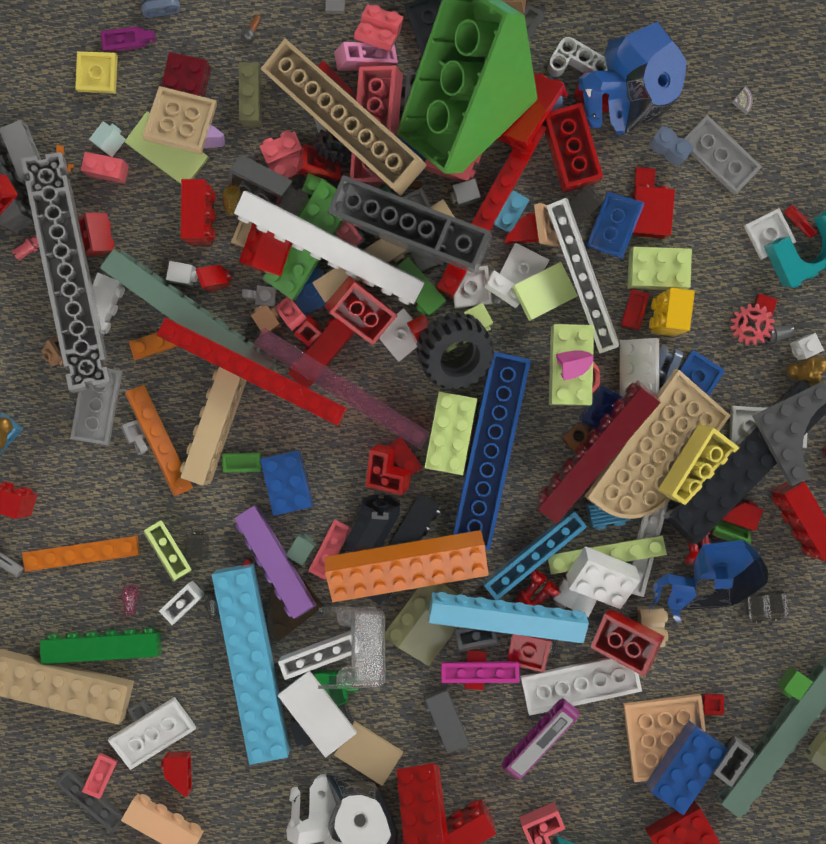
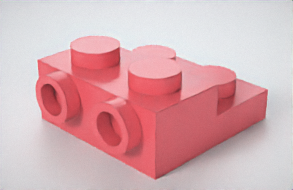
[354,4,404,51]
[259,130,302,179]

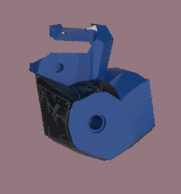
[578,21,686,136]

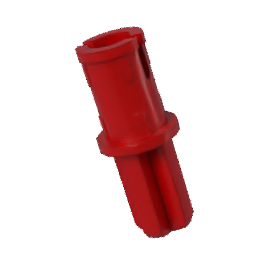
[783,204,817,238]

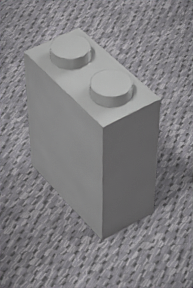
[713,735,754,787]

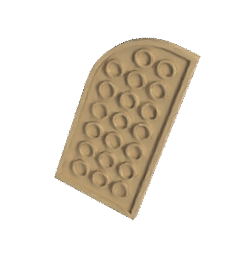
[584,369,731,519]

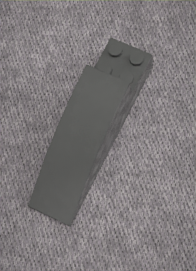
[328,175,492,274]

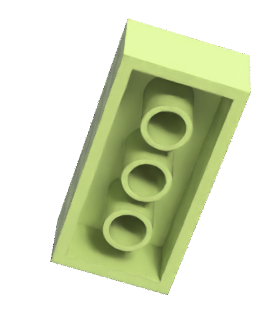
[549,324,594,406]
[425,392,477,476]

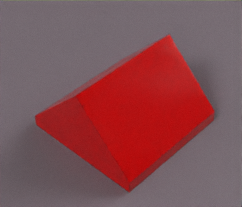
[296,143,341,184]

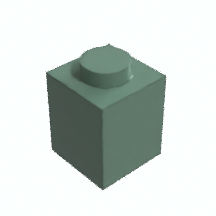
[286,533,316,566]

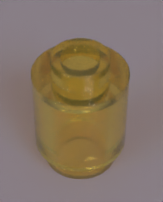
[222,185,242,215]

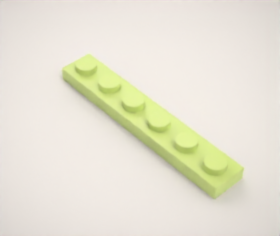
[548,535,667,574]

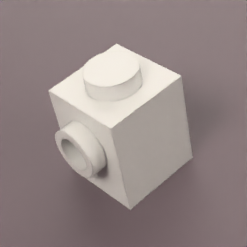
[789,333,824,360]

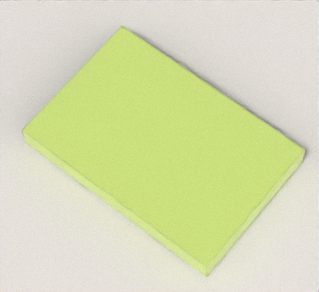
[512,262,578,321]

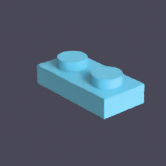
[494,190,529,233]

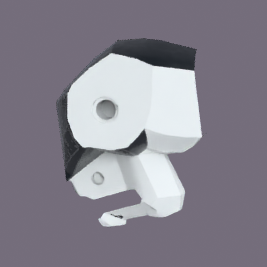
[286,774,398,844]

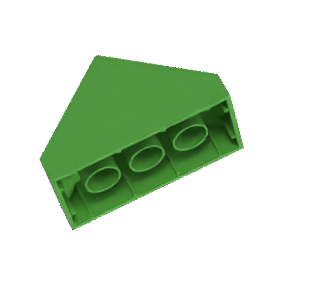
[396,0,537,174]

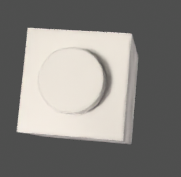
[166,261,198,287]

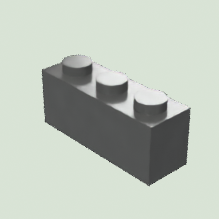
[423,686,469,754]

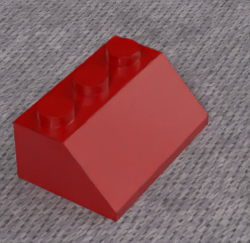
[239,223,292,277]

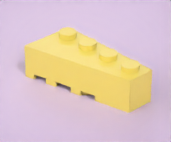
[658,424,739,505]

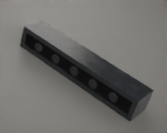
[367,493,441,605]

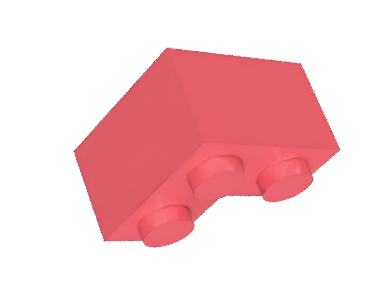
[519,802,565,844]

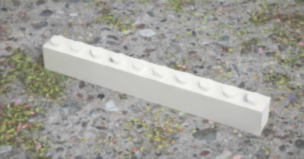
[234,191,424,305]

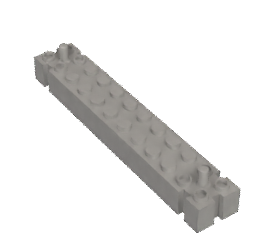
[21,152,113,393]

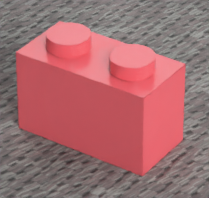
[81,152,129,184]

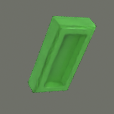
[222,452,262,473]
[711,520,751,544]

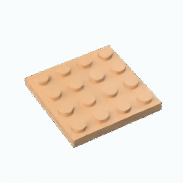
[623,694,706,782]

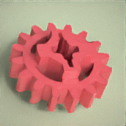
[730,304,775,346]

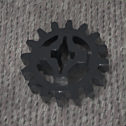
[313,129,352,164]

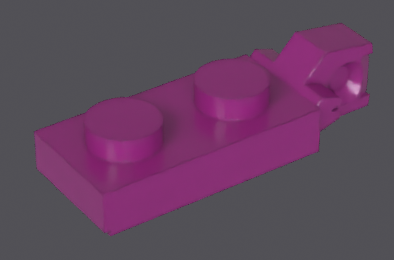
[100,26,156,53]

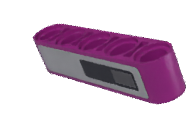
[502,698,579,780]

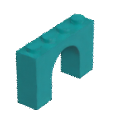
[764,210,826,288]

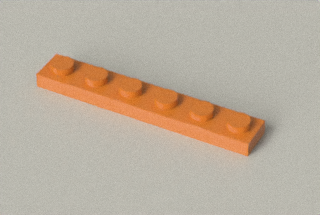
[125,385,193,497]
[22,536,140,572]

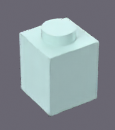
[89,121,126,157]

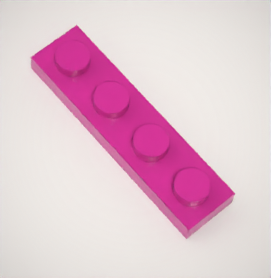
[441,661,519,683]

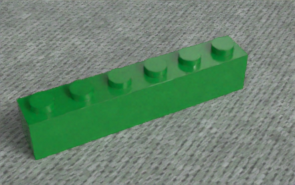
[40,627,162,664]

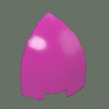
[556,350,594,381]

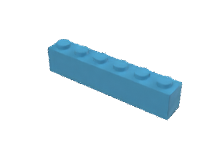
[483,510,587,600]

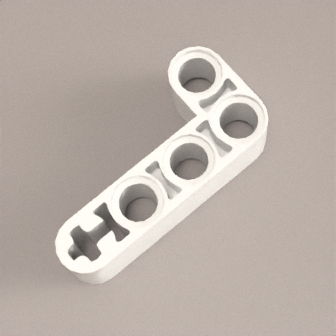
[547,37,608,77]

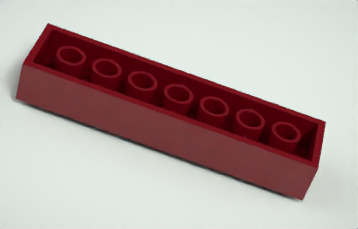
[538,380,661,524]

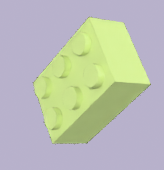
[627,247,692,290]

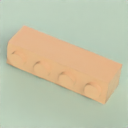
[121,794,204,844]

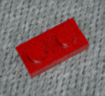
[388,437,423,476]

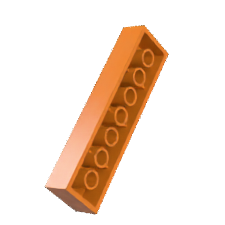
[325,530,489,602]

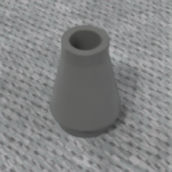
[764,325,795,344]

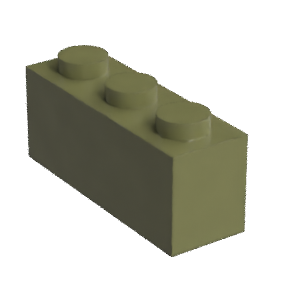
[239,63,262,127]

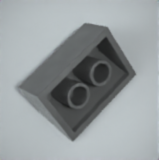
[227,155,292,209]

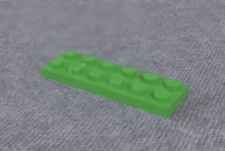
[263,179,343,300]

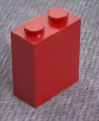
[632,184,675,239]

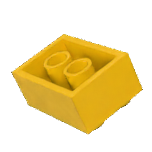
[649,288,695,337]

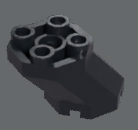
[345,495,400,552]

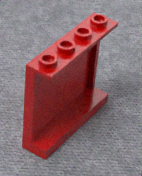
[496,73,568,153]

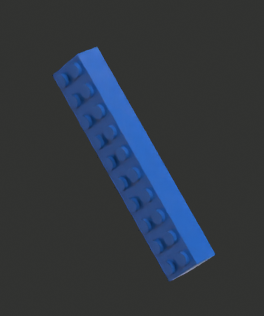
[452,352,531,550]

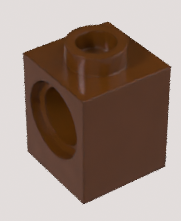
[560,422,591,452]

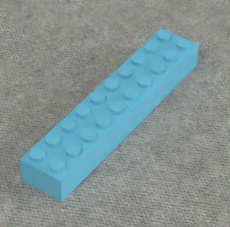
[212,563,290,765]

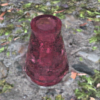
[120,585,140,615]

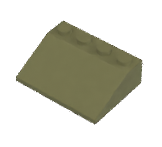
[382,583,461,666]

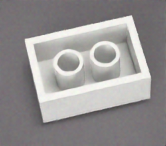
[566,546,640,609]

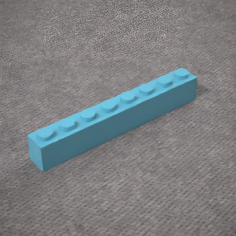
[428,592,589,643]

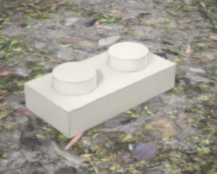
[484,270,520,308]

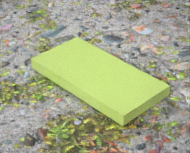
[124,112,209,184]

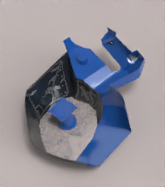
[649,540,769,622]

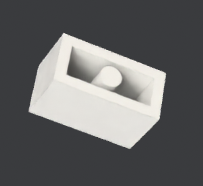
[159,581,206,625]

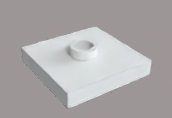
[500,243,549,284]
[379,308,417,362]

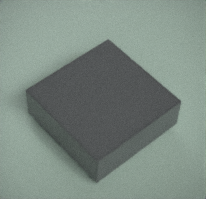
[127,699,151,722]

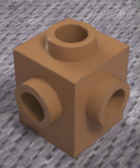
[41,337,63,367]

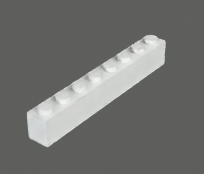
[547,198,619,353]

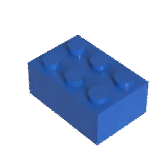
[260,450,313,516]

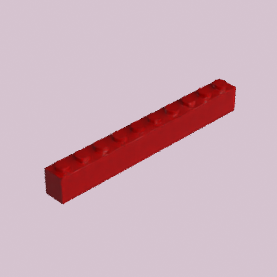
[436,125,547,299]
[156,317,348,426]

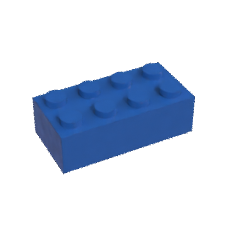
[645,720,728,815]

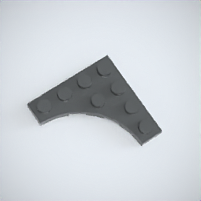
[752,381,826,486]

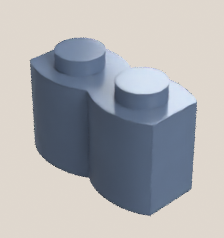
[649,126,693,166]

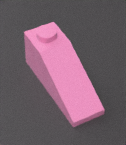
[334,42,398,71]

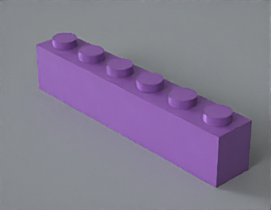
[234,506,317,619]

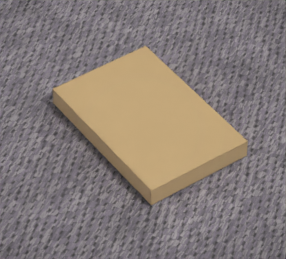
[334,721,403,786]

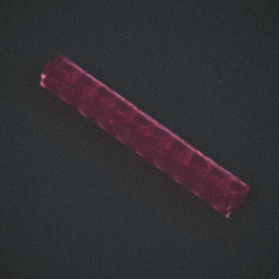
[254,328,431,449]

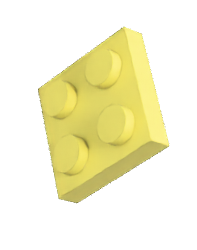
[76,51,118,94]

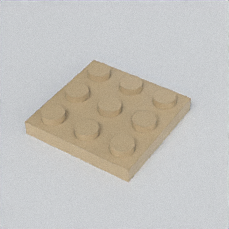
[142,86,217,154]

